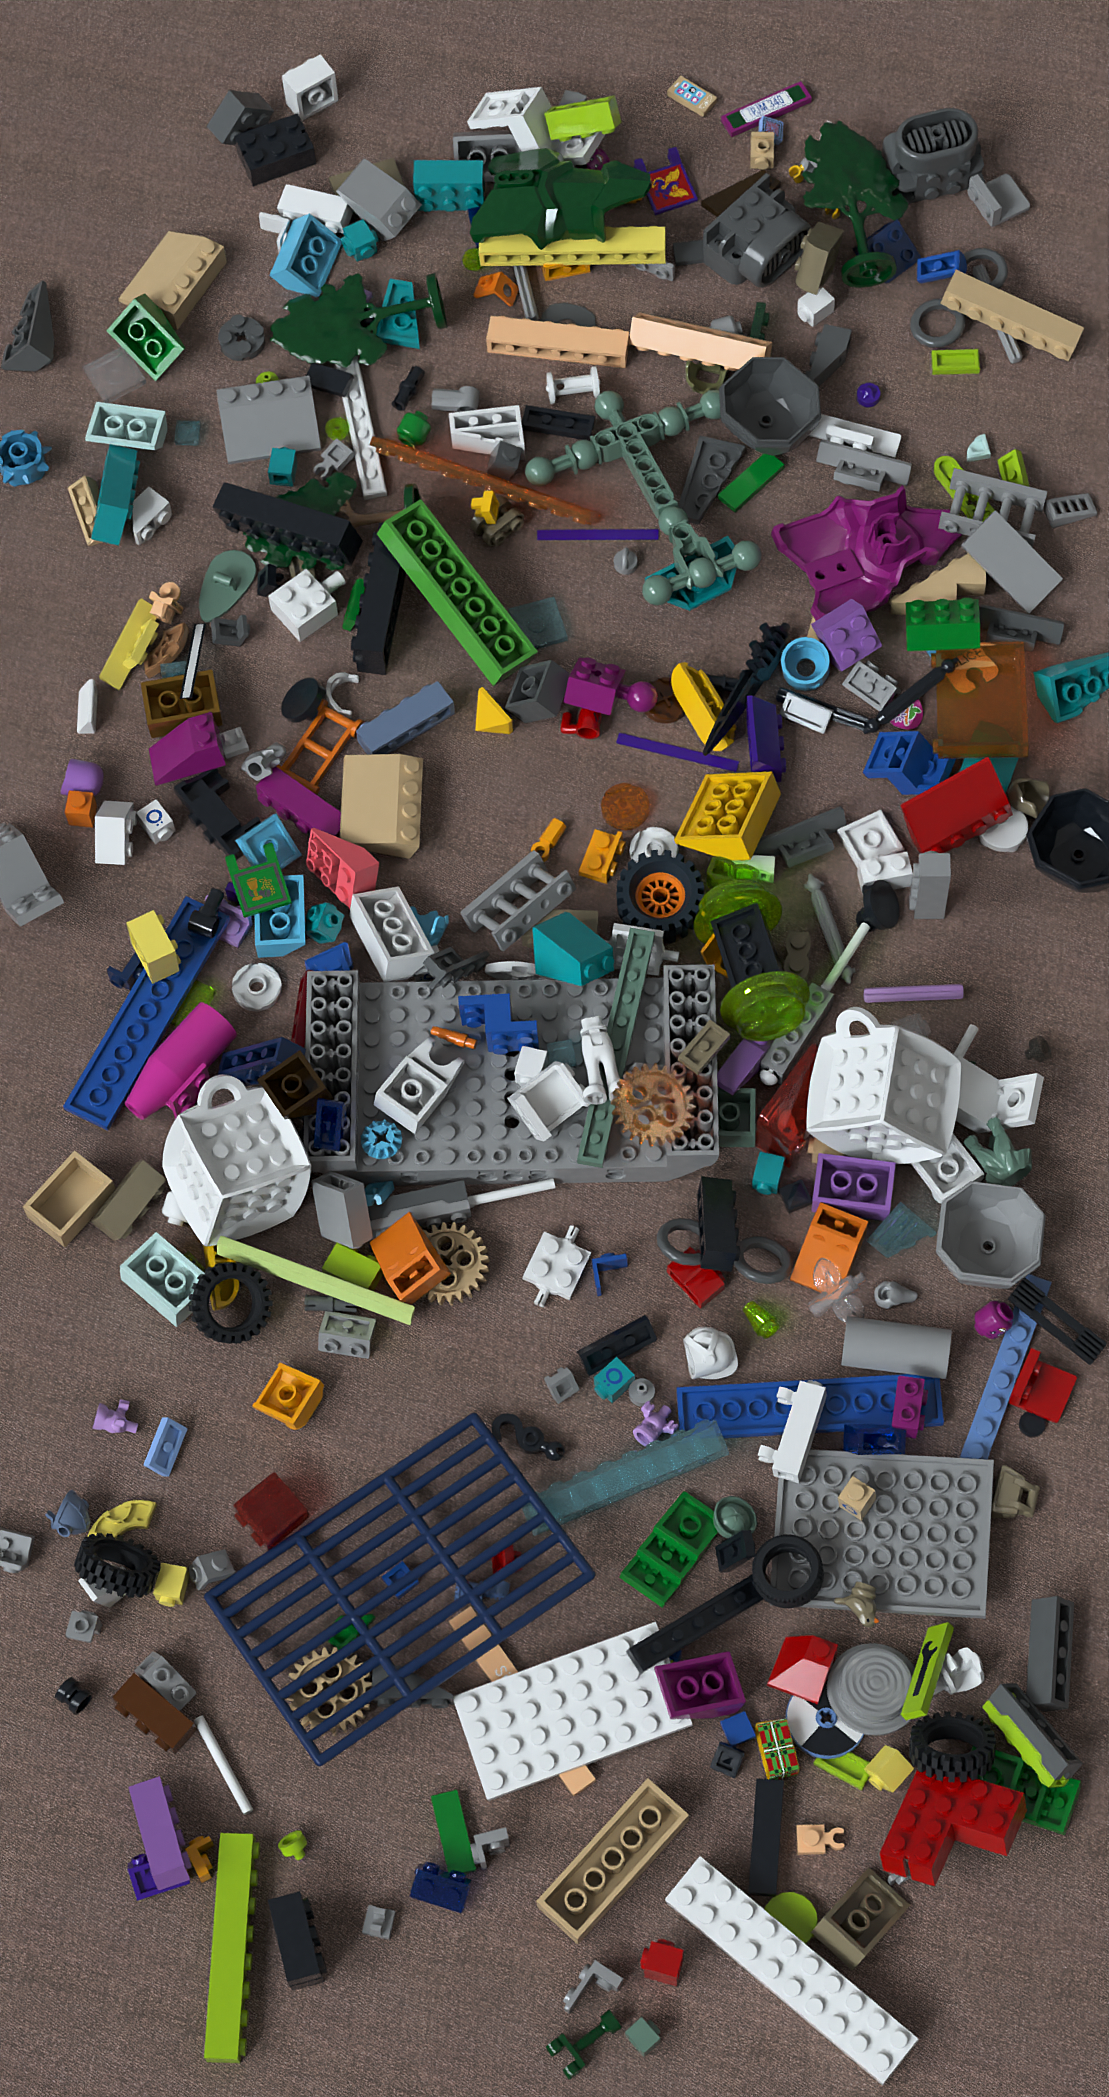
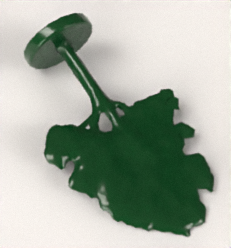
[802,121,908,288]
[270,273,447,368]

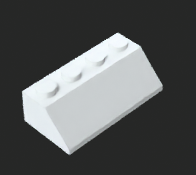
[349,886,435,982]

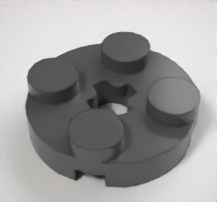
[218,314,265,361]

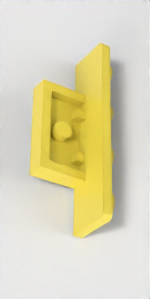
[99,599,159,690]

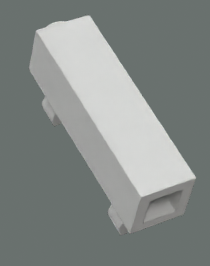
[758,1380,827,1483]

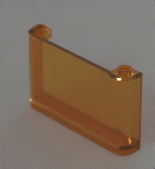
[931,642,1029,759]

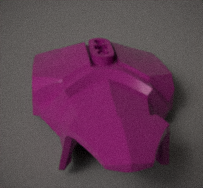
[771,485,962,621]

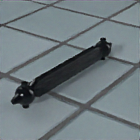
[863,657,959,734]

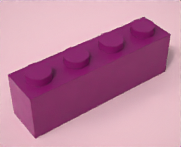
[255,767,341,838]

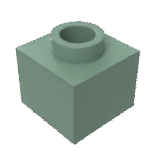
[625,2017,661,2057]

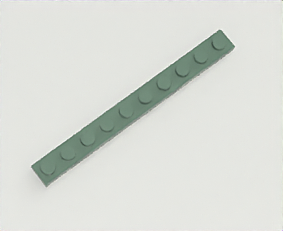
[577,927,655,1168]

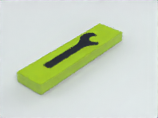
[900,1622,954,1720]

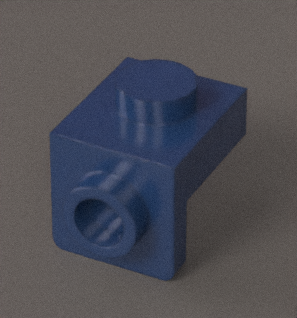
[107,953,144,991]

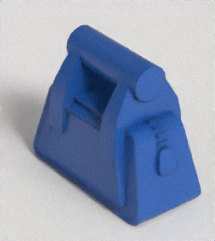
[305,942,354,971]

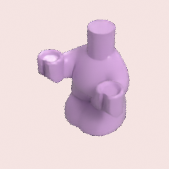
[92,1400,138,1433]
[633,1401,679,1447]

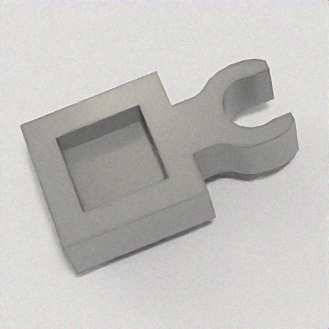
[314,438,355,481]

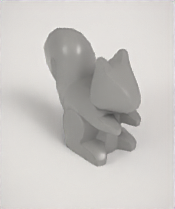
[241,742,286,781]

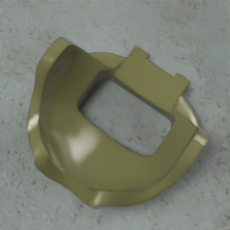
[685,360,729,394]

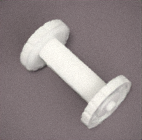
[546,366,600,404]

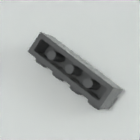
[1026,1596,1074,1712]

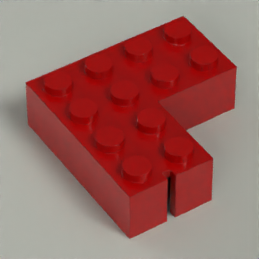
[879,1770,1027,1887]

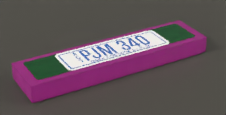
[721,81,812,138]

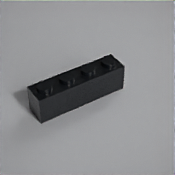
[696,1176,740,1272]

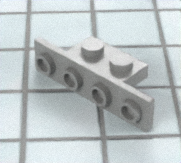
[816,440,912,492]

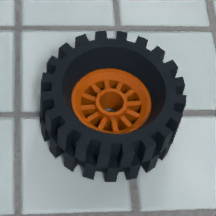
[616,850,704,943]

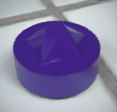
[856,383,880,407]

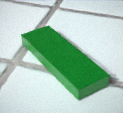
[718,454,784,513]
[431,1790,476,1878]

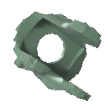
[963,1117,1032,1186]

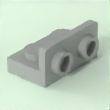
[842,661,902,711]
[318,1311,376,1359]
[470,1827,510,1870]

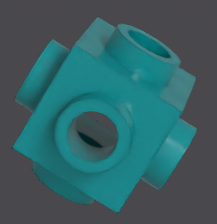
[305,902,345,944]

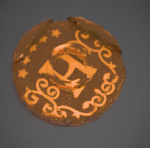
[601,783,650,831]

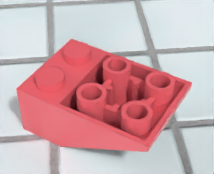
[306,828,379,909]

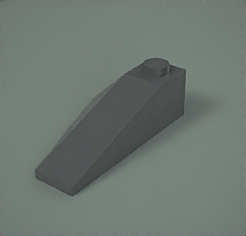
[1,280,55,371]

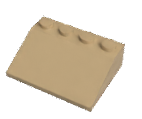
[119,231,227,330]
[340,754,423,859]

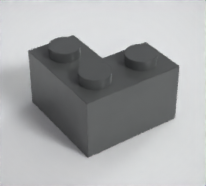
[207,90,274,145]

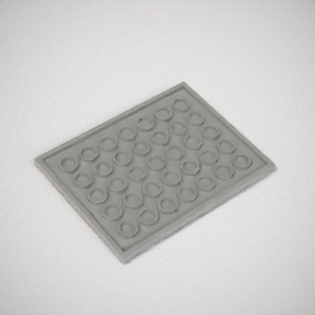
[770,1450,994,1619]

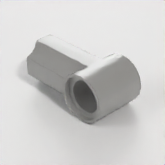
[432,386,480,412]

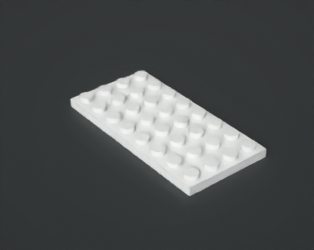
[453,1622,693,1801]

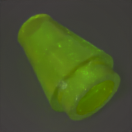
[742,1301,779,1339]

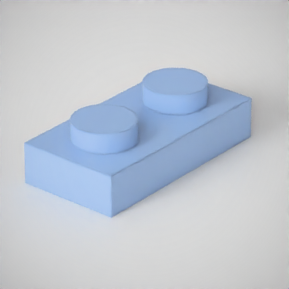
[143,1417,188,1477]

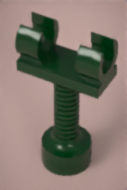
[546,2009,622,2080]

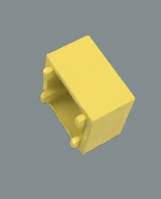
[126,910,181,984]

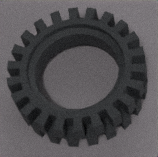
[189,1262,273,1344]
[74,1533,161,1598]
[909,1712,996,1782]

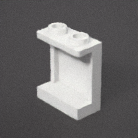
[507,1061,590,1142]

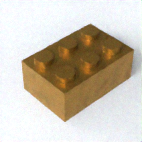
[140,669,223,738]

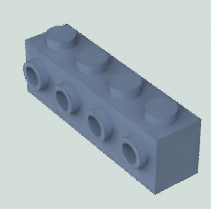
[356,681,455,755]

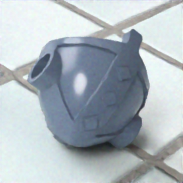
[45,1489,91,1537]

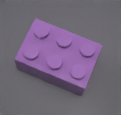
[811,1153,896,1221]

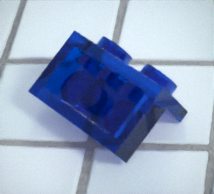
[409,1862,472,1914]

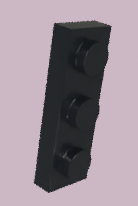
[522,405,595,441]
[577,1315,658,1376]

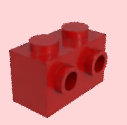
[640,1939,684,1986]

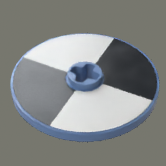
[785,1682,864,1759]

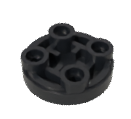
[281,677,327,723]
[861,880,900,930]

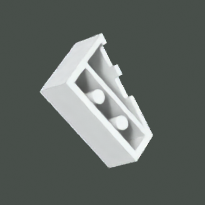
[449,405,525,460]

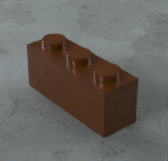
[112,1673,197,1754]

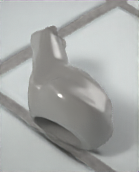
[874,1281,918,1309]

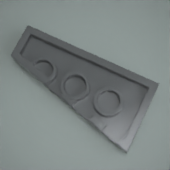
[678,436,746,525]

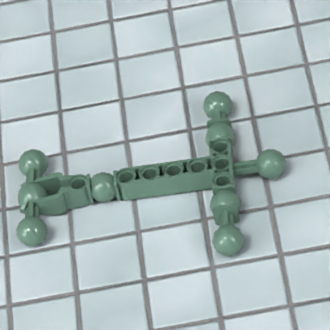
[525,390,762,606]

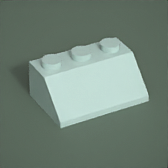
[85,402,168,450]
[120,1232,205,1327]

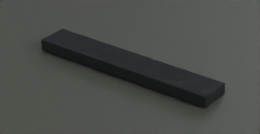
[626,1575,764,1674]

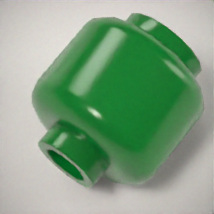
[397,411,431,448]

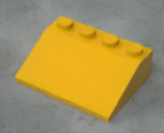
[674,771,781,861]

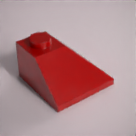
[767,1635,838,1704]

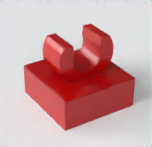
[492,1545,523,1574]

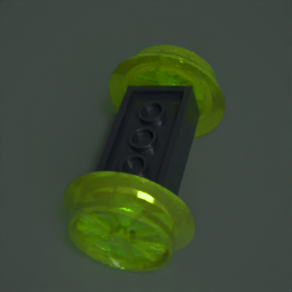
[694,879,810,1041]

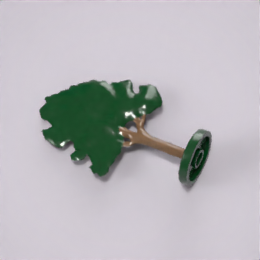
[243,472,421,571]

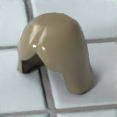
[1007,778,1050,818]

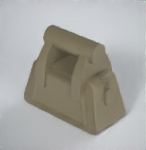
[991,1465,1040,1518]

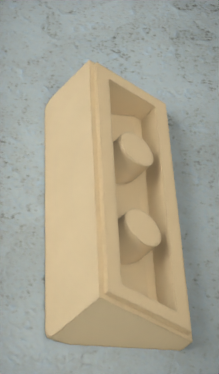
[68,476,103,546]

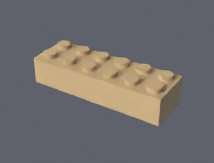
[536,1778,689,1944]

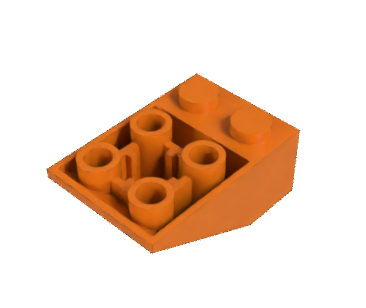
[790,1202,869,1299]
[370,1212,452,1305]

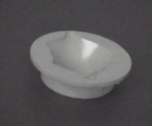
[827,1643,915,1736]

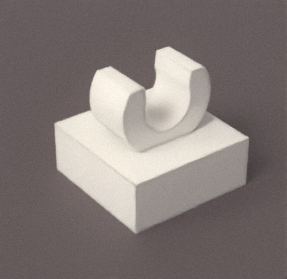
[220,727,249,759]

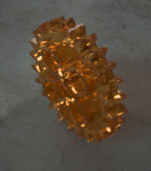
[611,1063,696,1147]

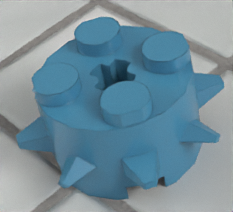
[0,430,52,486]

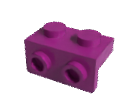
[892,1376,928,1439]

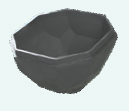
[719,357,821,456]

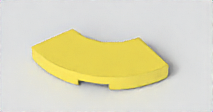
[88,1500,157,1538]

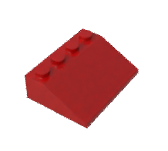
[900,757,1013,853]

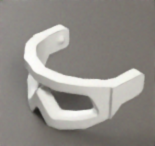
[326,672,359,718]

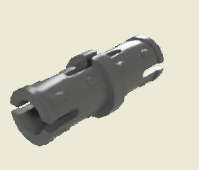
[304,1294,358,1313]

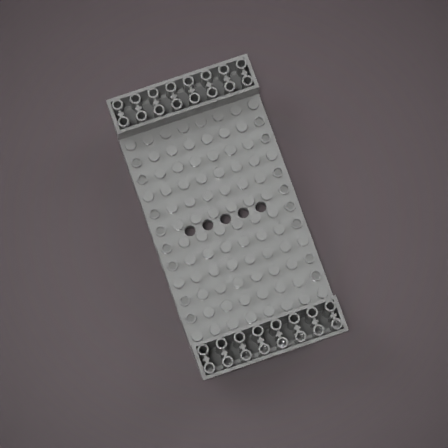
[303,964,719,1186]

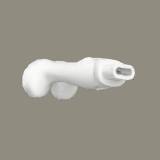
[580,1016,632,1104]

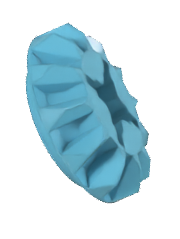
[361,1119,402,1159]

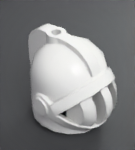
[683,1327,738,1379]

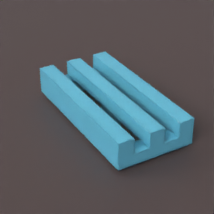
[364,1181,395,1206]

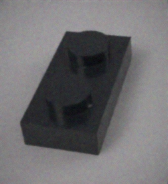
[715,1530,756,1572]

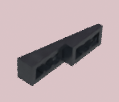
[748,1778,784,1897]

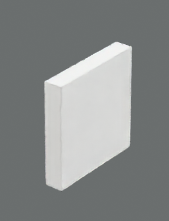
[837,810,904,868]

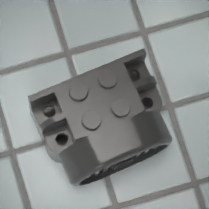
[882,108,985,204]
[703,173,812,288]

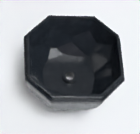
[1026,788,1109,893]

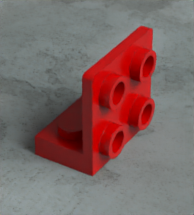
[1009,1348,1077,1423]

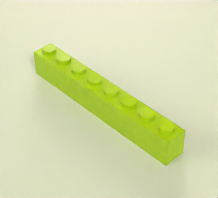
[204,1833,260,2063]

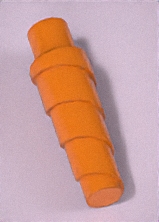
[431,1026,478,1049]

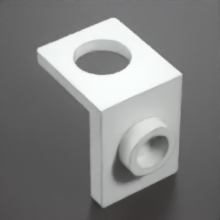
[259,212,290,252]

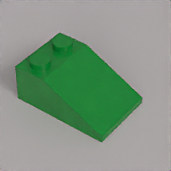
[106,294,185,381]

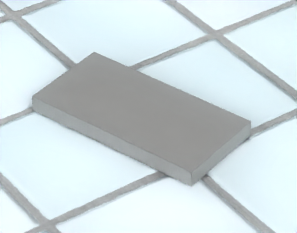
[960,510,1063,614]

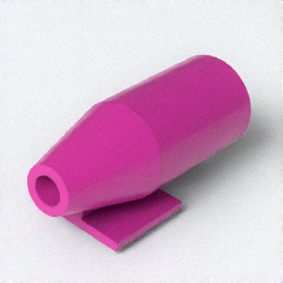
[125,1002,237,1120]

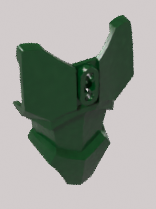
[470,148,652,250]

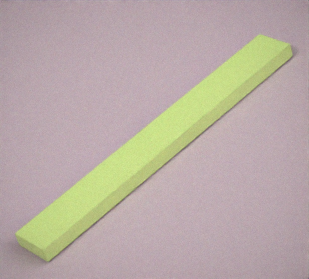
[217,1236,415,1325]

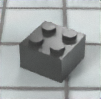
[505,660,570,723]

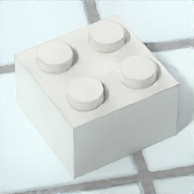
[282,54,339,121]

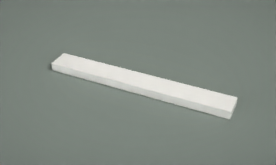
[335,355,387,500]

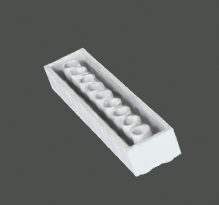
[665,1856,918,2086]

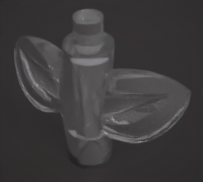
[807,1258,867,1322]

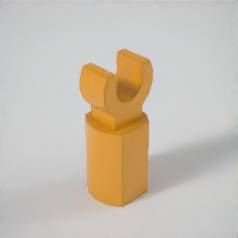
[531,818,566,862]

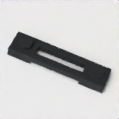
[1008,1278,1107,1365]

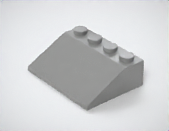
[216,376,321,464]

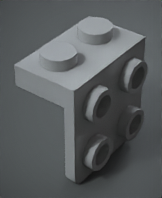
[967,174,1030,228]

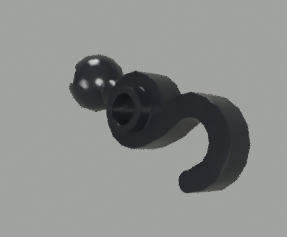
[491,1413,566,1461]

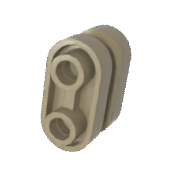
[470,496,524,547]

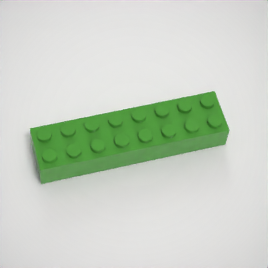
[377,499,538,686]

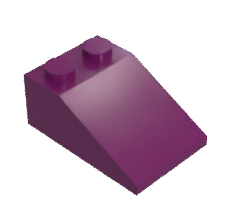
[149,712,226,786]
[654,1651,746,1719]

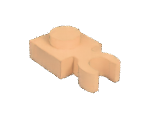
[796,1824,845,1855]

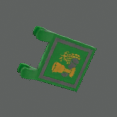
[225,843,292,918]

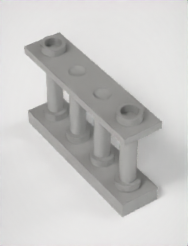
[938,468,1048,548]
[460,850,577,952]

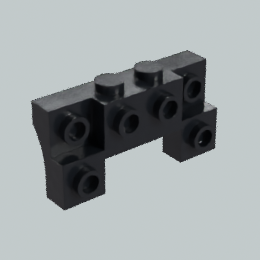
[174,768,261,860]

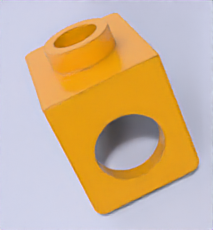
[700,933,728,978]

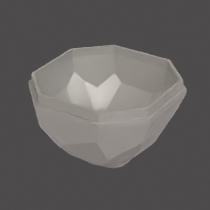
[936,1181,1046,1289]

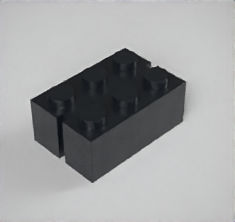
[234,113,316,187]
[268,1891,328,1991]

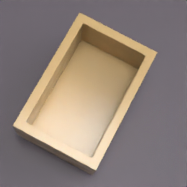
[23,1150,116,1247]

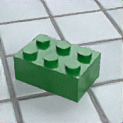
[906,598,980,651]

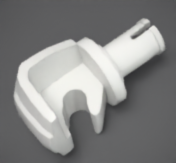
[933,1647,984,1696]

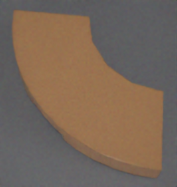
[144,622,188,678]

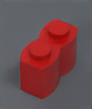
[667,1247,725,1309]

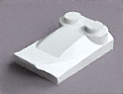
[911,1134,984,1203]

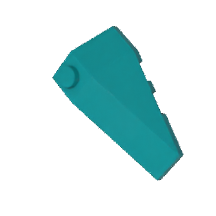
[1033,652,1109,723]

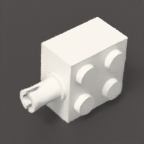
[268,569,346,642]

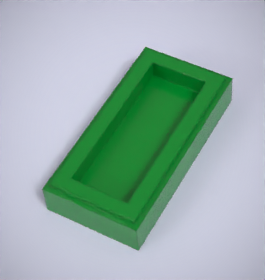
[342,578,365,631]

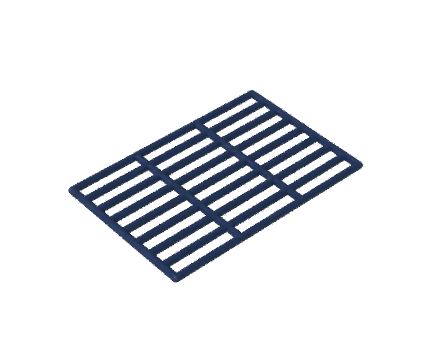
[204,1413,596,1766]

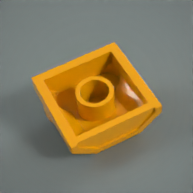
[252,1362,324,1430]

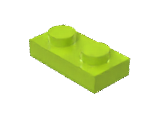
[997,449,1030,487]

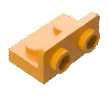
[579,829,626,884]

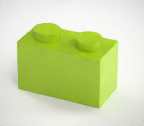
[322,1243,383,1291]

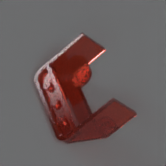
[756,1043,819,1168]

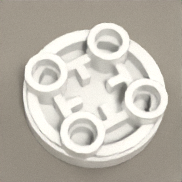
[979,805,1028,852]

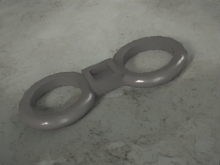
[910,248,1008,348]
[657,1218,793,1284]

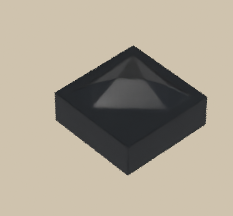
[778,1179,812,1213]
[710,1741,746,1778]

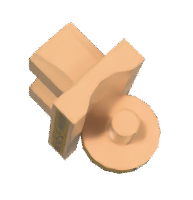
[149,582,183,624]

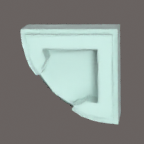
[967,434,991,462]

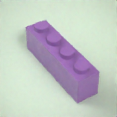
[129,1776,192,1891]

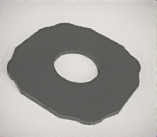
[540,303,596,327]

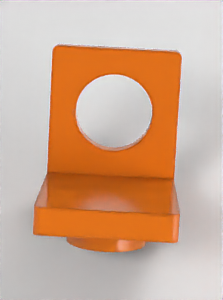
[473,271,519,307]

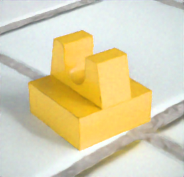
[471,491,500,524]

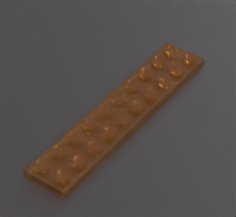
[370,436,602,525]

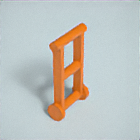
[276,699,365,795]

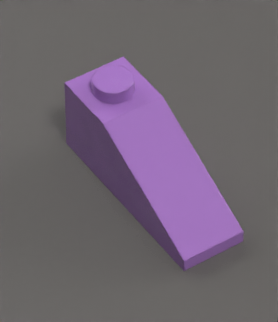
[717,1029,774,1095]

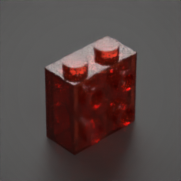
[233,1472,310,1550]

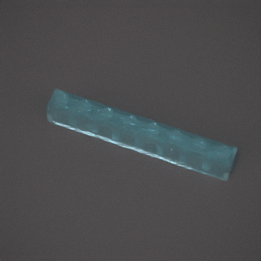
[522,1419,729,1536]

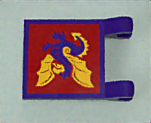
[634,147,698,215]

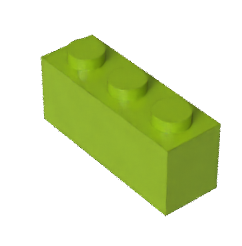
[544,95,621,142]

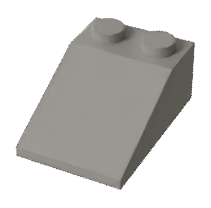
[336,158,422,241]

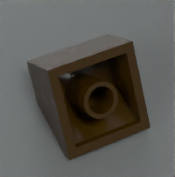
[257,1050,334,1119]

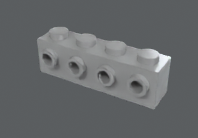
[909,851,951,919]

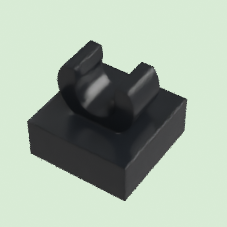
[257,564,284,597]

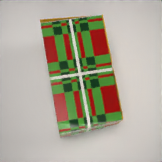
[755,1719,799,1780]

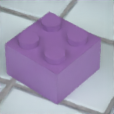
[811,599,882,671]

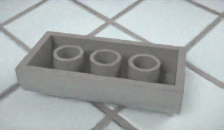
[841,1316,952,1379]

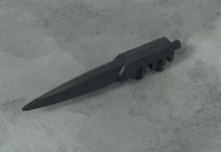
[703,622,792,756]

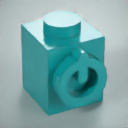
[341,219,379,262]

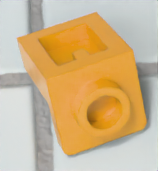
[185,1836,214,1883]

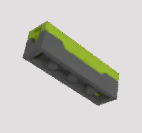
[982,1683,1083,1788]

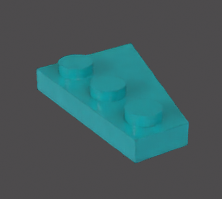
[377,279,420,349]

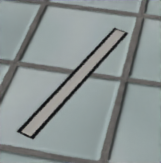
[180,623,206,699]

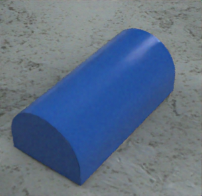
[917,250,967,284]

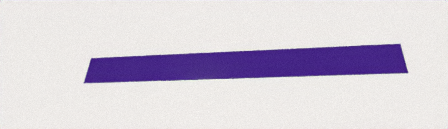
[537,529,658,540]
[616,733,739,772]

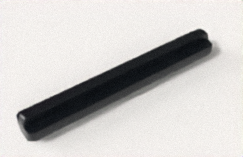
[776,688,869,731]

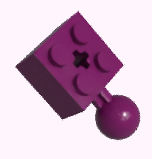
[563,657,658,715]

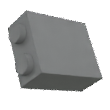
[311,1171,373,1249]

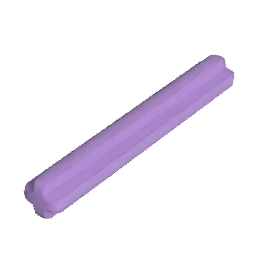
[863,984,964,1003]

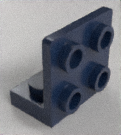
[852,219,921,284]

